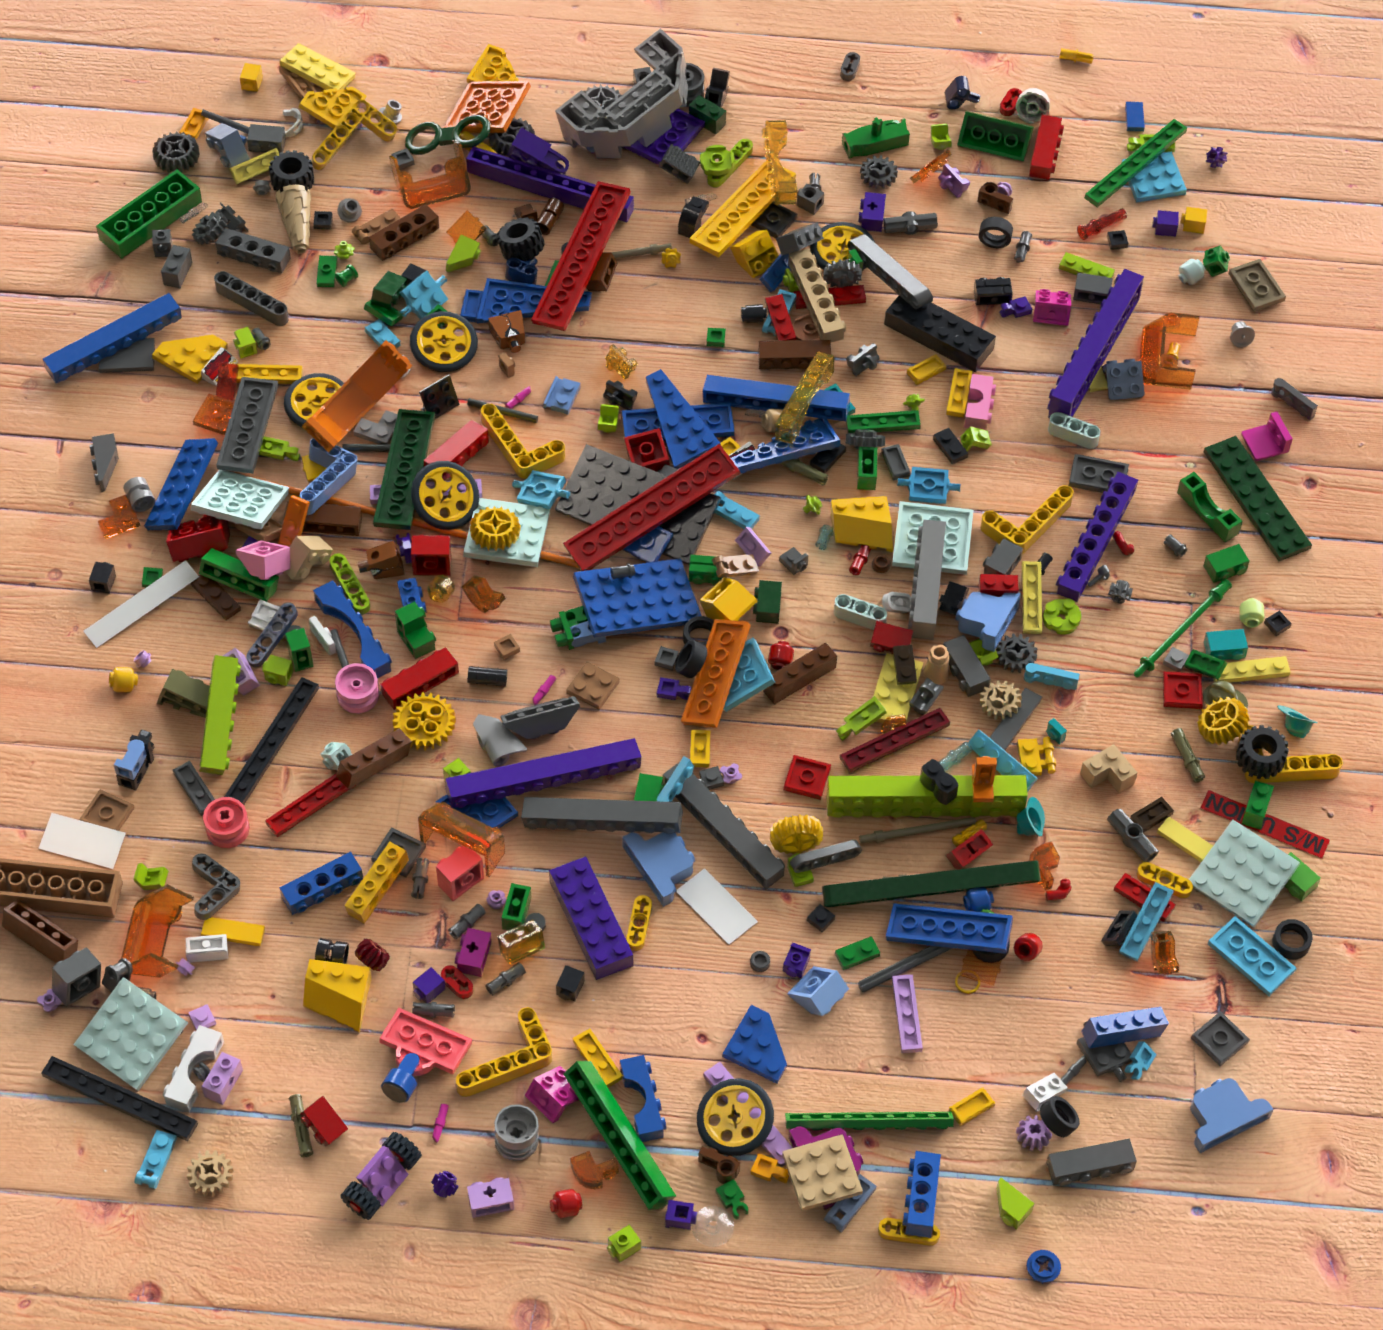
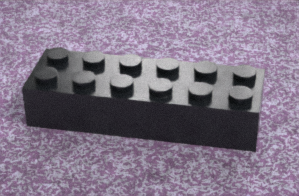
[884,295,996,373]

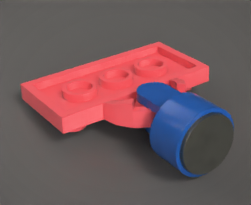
[380,1008,472,1103]

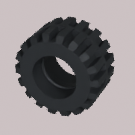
[269,150,314,193]
[496,218,545,261]
[1236,725,1289,779]

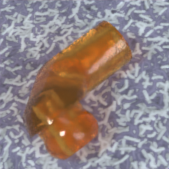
[881,714,906,734]

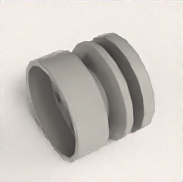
[494,1104,539,1161]

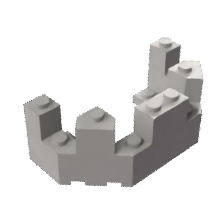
[555,28,688,158]

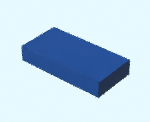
[1125,102,1145,132]
[460,289,484,323]

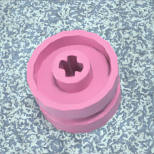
[335,663,379,714]

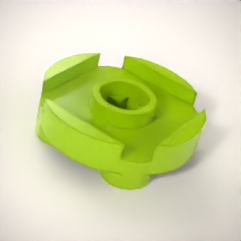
[700,145,734,176]
[1043,598,1081,635]

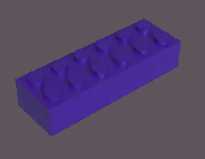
[549,856,633,980]

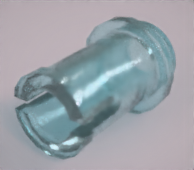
[815,525,834,550]

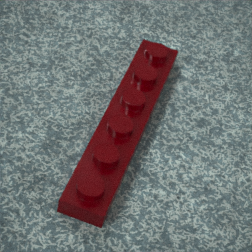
[840,708,950,773]

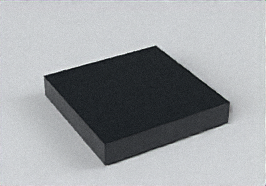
[751,201,798,238]

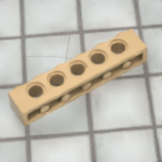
[788,248,846,342]

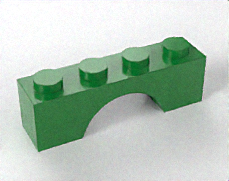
[1177,472,1243,542]

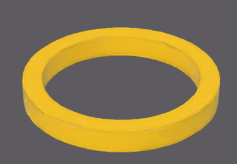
[955,970,980,994]

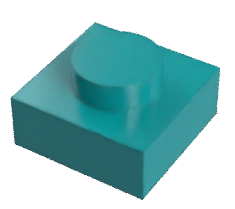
[1046,718,1067,745]

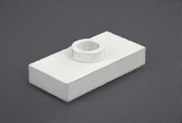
[309,616,336,656]

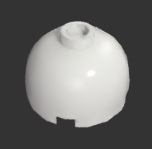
[1016,88,1050,123]

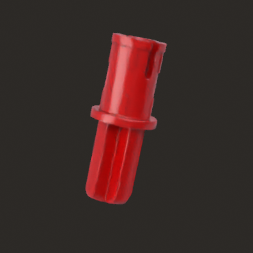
[849,544,871,575]

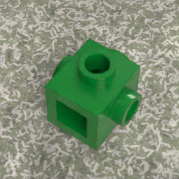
[1203,245,1230,277]

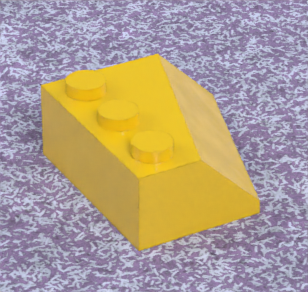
[830,496,893,552]
[303,959,371,1033]

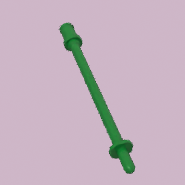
[1134,579,1232,678]

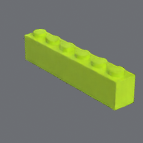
[199,655,241,775]

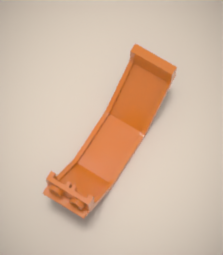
[302,340,413,453]

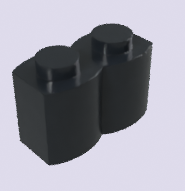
[920,759,959,805]

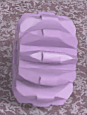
[1016,1115,1052,1151]

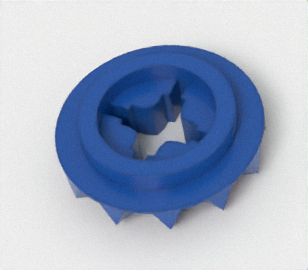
[1026,1250,1061,1284]

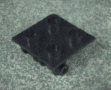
[419,374,460,419]

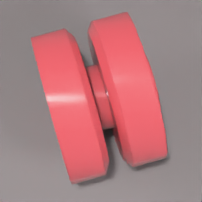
[203,797,250,848]

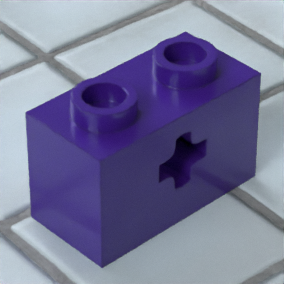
[858,192,886,232]

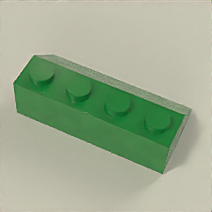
[957,111,1034,161]

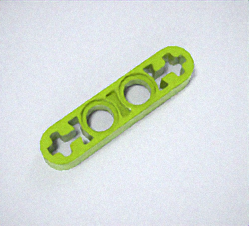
[707,139,753,188]
[329,553,370,615]

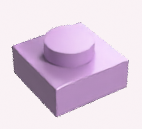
[188,1004,216,1030]

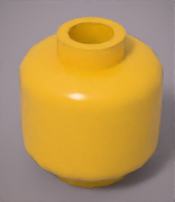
[109,667,138,692]

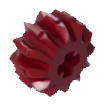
[355,938,390,971]

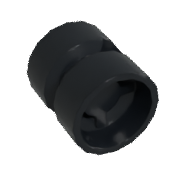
[315,938,349,964]

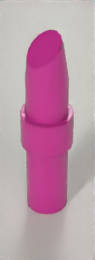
[505,386,531,409]
[532,675,556,705]
[432,1104,449,1143]

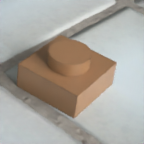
[498,352,516,378]
[494,634,520,660]

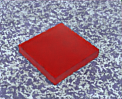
[1163,671,1203,709]
[783,755,831,800]

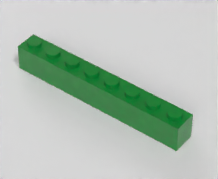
[564,1061,676,1210]

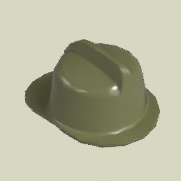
[1203,680,1248,708]

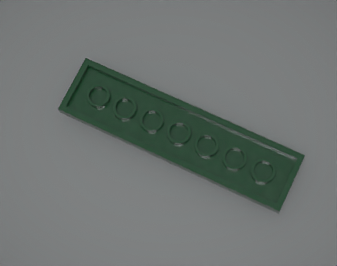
[373,409,435,530]
[1203,436,1312,561]

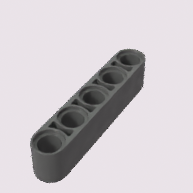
[214,271,289,326]

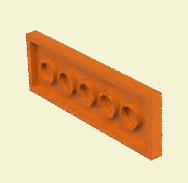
[681,619,751,728]

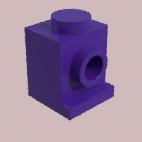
[783,942,811,979]
[665,1200,697,1230]

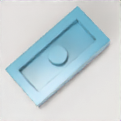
[365,319,401,348]

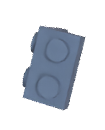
[1102,359,1145,400]

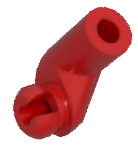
[1113,531,1134,556]
[1045,879,1072,901]

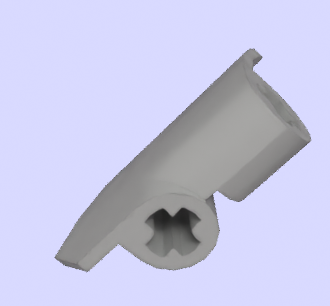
[473,714,527,766]

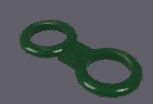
[405,115,490,155]

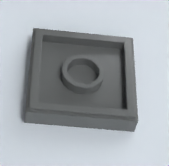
[371,827,426,877]
[1191,1011,1250,1066]

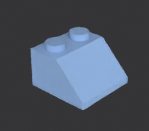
[787,966,849,1016]

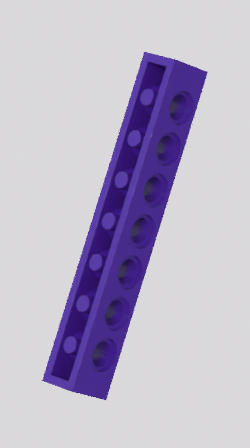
[1056,472,1138,602]

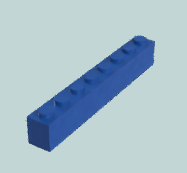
[42,293,182,383]
[703,375,850,422]

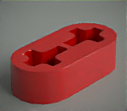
[999,88,1022,116]
[441,965,473,999]

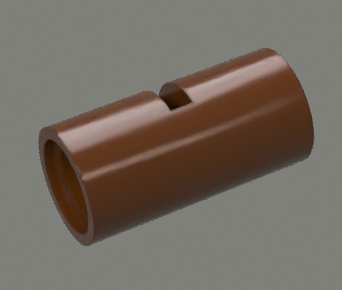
[536,198,564,235]

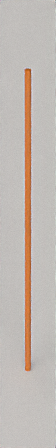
[230,471,593,570]

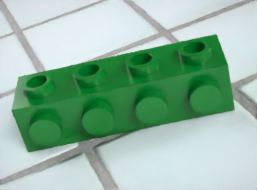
[199,548,279,602]

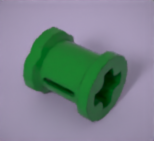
[335,264,358,287]

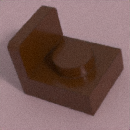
[514,203,538,221]

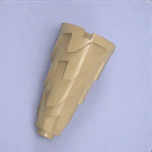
[276,185,311,254]

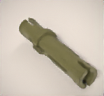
[780,458,828,485]
[1171,728,1205,783]
[289,1094,313,1157]

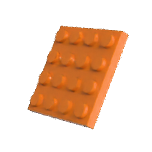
[444,81,531,133]

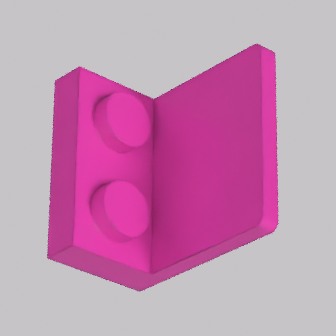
[1033,289,1071,326]
[1241,411,1293,461]
[525,1066,579,1123]

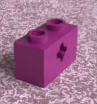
[455,928,492,977]

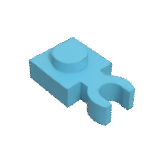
[1125,1041,1157,1080]

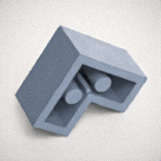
[205,123,250,168]

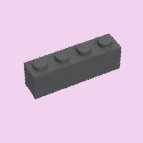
[1046,1138,1137,1186]

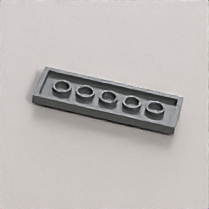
[216,377,278,474]

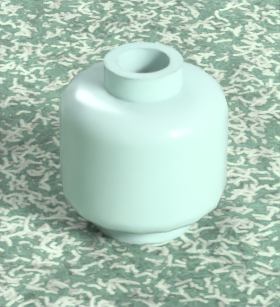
[1178,259,1206,285]

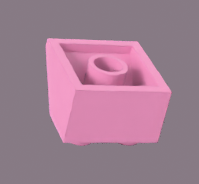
[236,540,291,580]

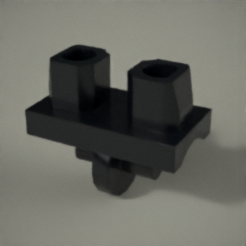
[603,380,638,410]

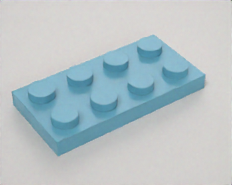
[1208,916,1296,996]

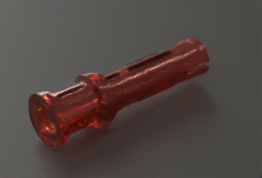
[1077,208,1127,240]

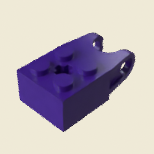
[507,127,569,175]

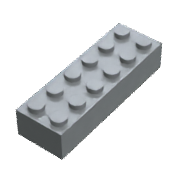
[908,519,946,640]

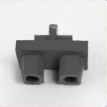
[846,343,880,376]
[909,678,944,715]

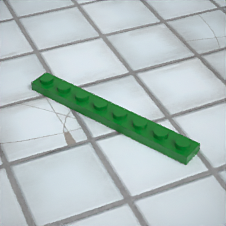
[1084,119,1187,208]
[785,1111,954,1131]

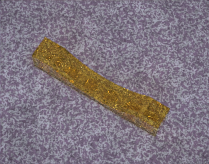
[762,120,797,205]
[775,351,834,444]

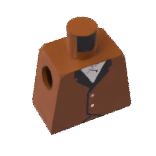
[488,310,525,353]
[358,541,405,579]

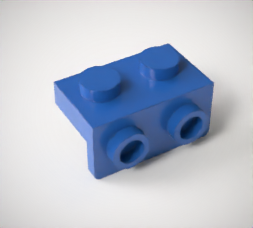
[397,577,427,613]

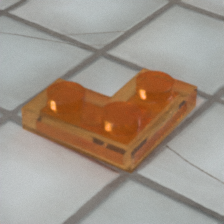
[910,149,952,183]
[98,494,140,539]

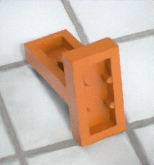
[971,756,997,802]

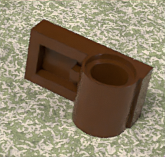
[977,182,1013,214]
[698,1146,740,1184]

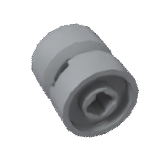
[123,477,155,512]

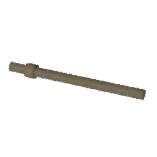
[612,243,672,259]
[859,817,976,843]

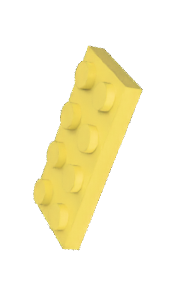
[280,43,356,90]
[873,653,924,727]

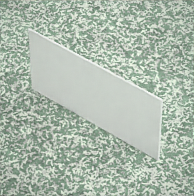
[39,813,126,869]
[677,868,758,945]

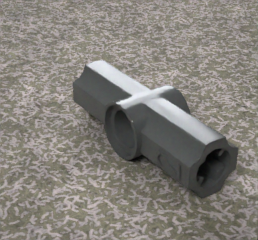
[883,211,938,235]
[1107,809,1159,862]

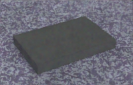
[99,338,155,373]
[1068,454,1129,494]

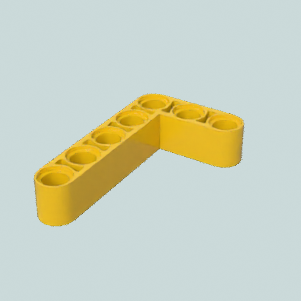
[311,100,397,170]
[481,404,565,479]
[980,485,1074,554]
[1238,725,1343,783]
[456,1007,552,1097]

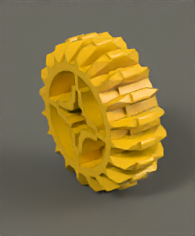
[470,506,521,551]
[1197,697,1250,745]
[770,814,824,854]

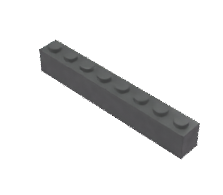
[663,762,785,889]
[521,797,683,834]

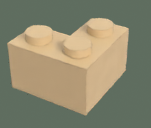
[284,536,333,580]
[1080,744,1138,793]

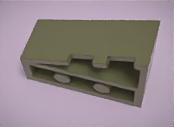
[157,669,210,718]

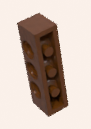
[369,204,439,261]

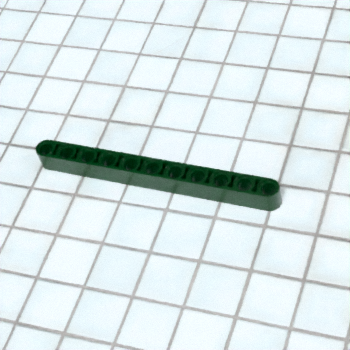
[822,860,1041,907]

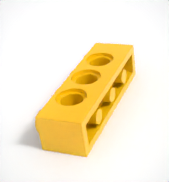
[344,841,409,924]

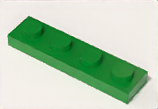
[846,410,921,434]

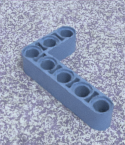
[299,438,357,515]

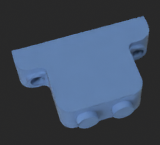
[955,592,1021,652]
[622,832,695,907]
[1190,1078,1274,1153]

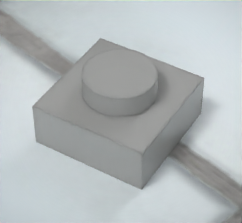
[1163,647,1189,672]

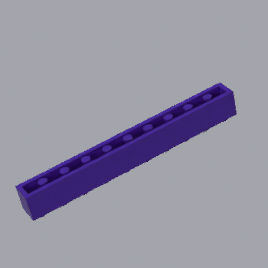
[466,147,634,222]
[445,738,642,808]

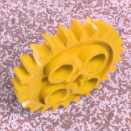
[392,692,456,750]

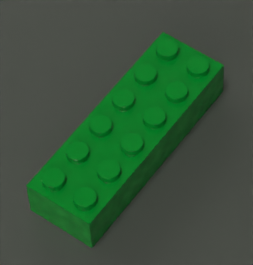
[96,169,202,259]

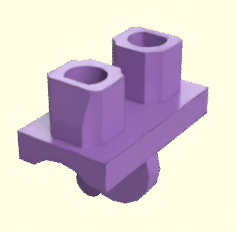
[938,164,970,198]

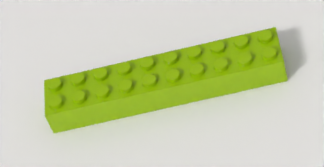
[826,775,1028,818]

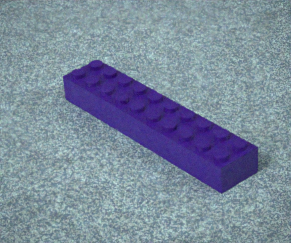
[1047,269,1144,418]

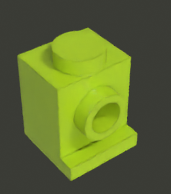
[233,327,257,359]

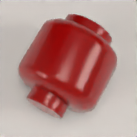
[768,641,794,670]
[1013,933,1043,961]
[550,1189,582,1219]

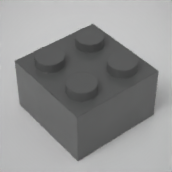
[52,947,101,1007]

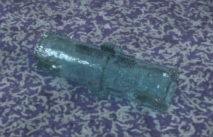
[939,742,973,772]

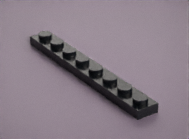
[224,677,319,805]
[41,1056,198,1141]

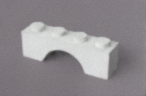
[163,1025,224,1113]

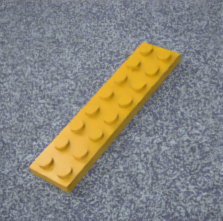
[689,160,796,258]

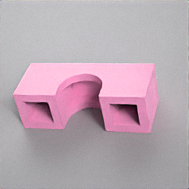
[964,374,996,430]

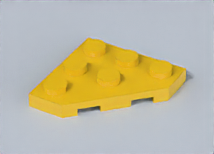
[467,44,519,83]
[298,87,367,134]
[152,334,228,384]

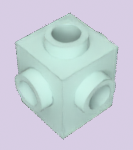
[321,742,352,770]

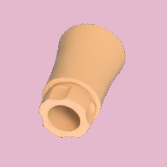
[923,644,950,685]

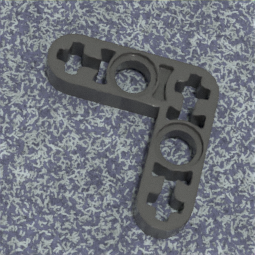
[192,854,240,920]

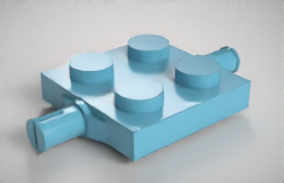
[400,271,448,320]
[512,470,570,509]

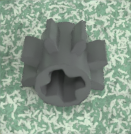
[1108,580,1133,603]

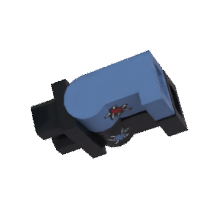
[114,730,155,791]

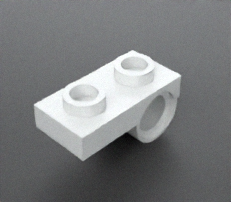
[1023,1073,1068,1112]

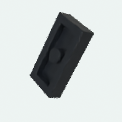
[933,428,968,465]
[809,444,846,473]
[1101,910,1138,946]

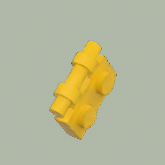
[1017,737,1056,776]

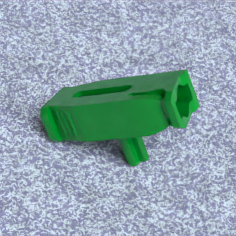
[842,117,910,158]

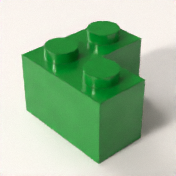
[395,601,436,659]

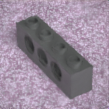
[216,228,291,273]

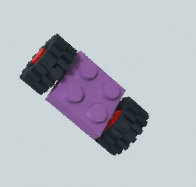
[340,1132,422,1220]

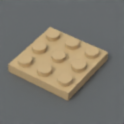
[782,1134,863,1211]

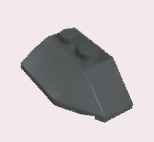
[500,696,580,739]

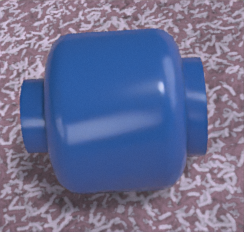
[963,887,994,912]

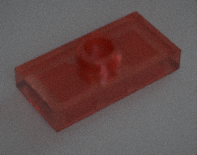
[215,363,239,401]

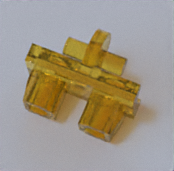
[605,344,638,379]

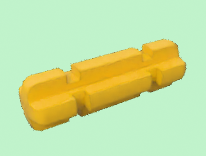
[952,820,987,847]

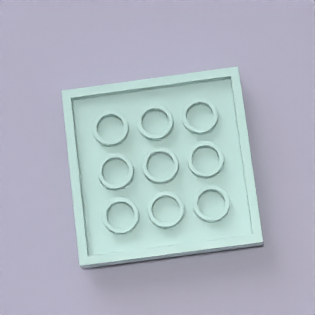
[191,470,289,529]
[463,498,550,567]
[892,501,974,575]
[1189,820,1300,927]
[73,977,188,1091]

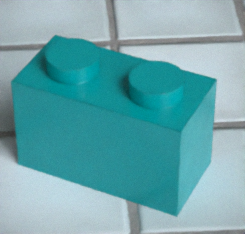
[1204,629,1248,660]

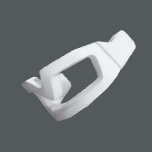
[283,108,303,137]

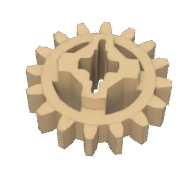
[980,680,1022,720]
[187,1150,234,1196]

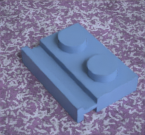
[543,376,581,414]

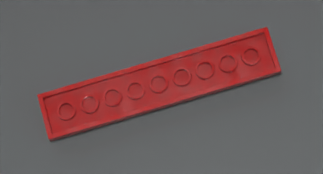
[531,181,631,331]
[563,444,741,571]

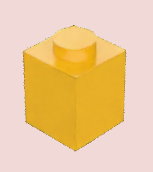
[240,63,263,92]
[1180,207,1208,234]

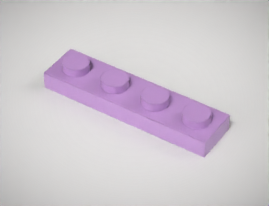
[892,974,923,1053]

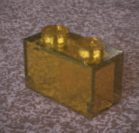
[497,919,545,965]

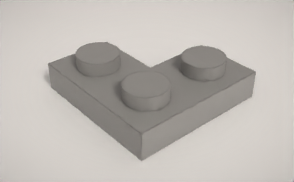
[354,410,398,444]

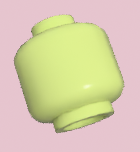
[1239,598,1265,628]

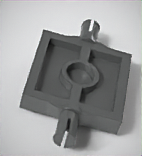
[1077,1021,1132,1082]

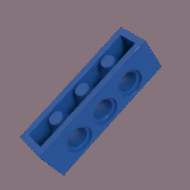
[279,852,363,915]
[902,1151,941,1238]

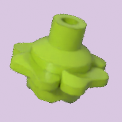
[334,241,355,259]
[903,394,925,411]
[803,495,822,515]

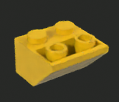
[730,230,779,278]
[699,577,758,621]

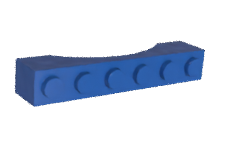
[313,580,392,679]

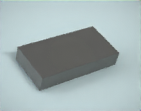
[881,444,911,480]

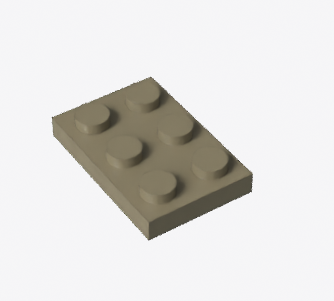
[1228,259,1286,312]

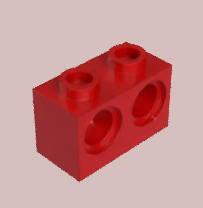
[945,829,993,870]

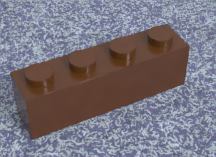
[758,340,832,370]
[283,501,362,536]
[763,643,837,705]
[336,728,412,789]
[2,899,78,963]

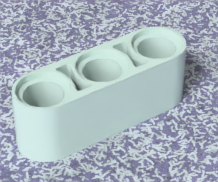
[1048,412,1101,449]
[834,594,887,630]

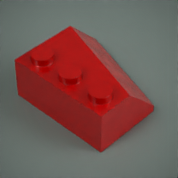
[166,515,230,562]

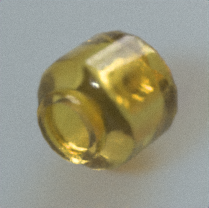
[427,575,455,603]

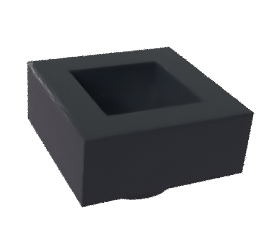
[313,211,333,230]
[1107,230,1129,250]
[1264,610,1292,636]
[807,904,835,932]

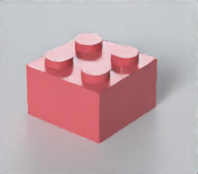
[436,843,484,901]

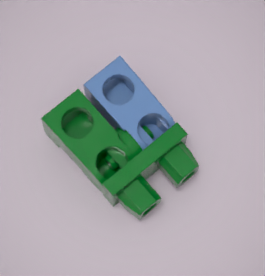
[550,606,606,650]

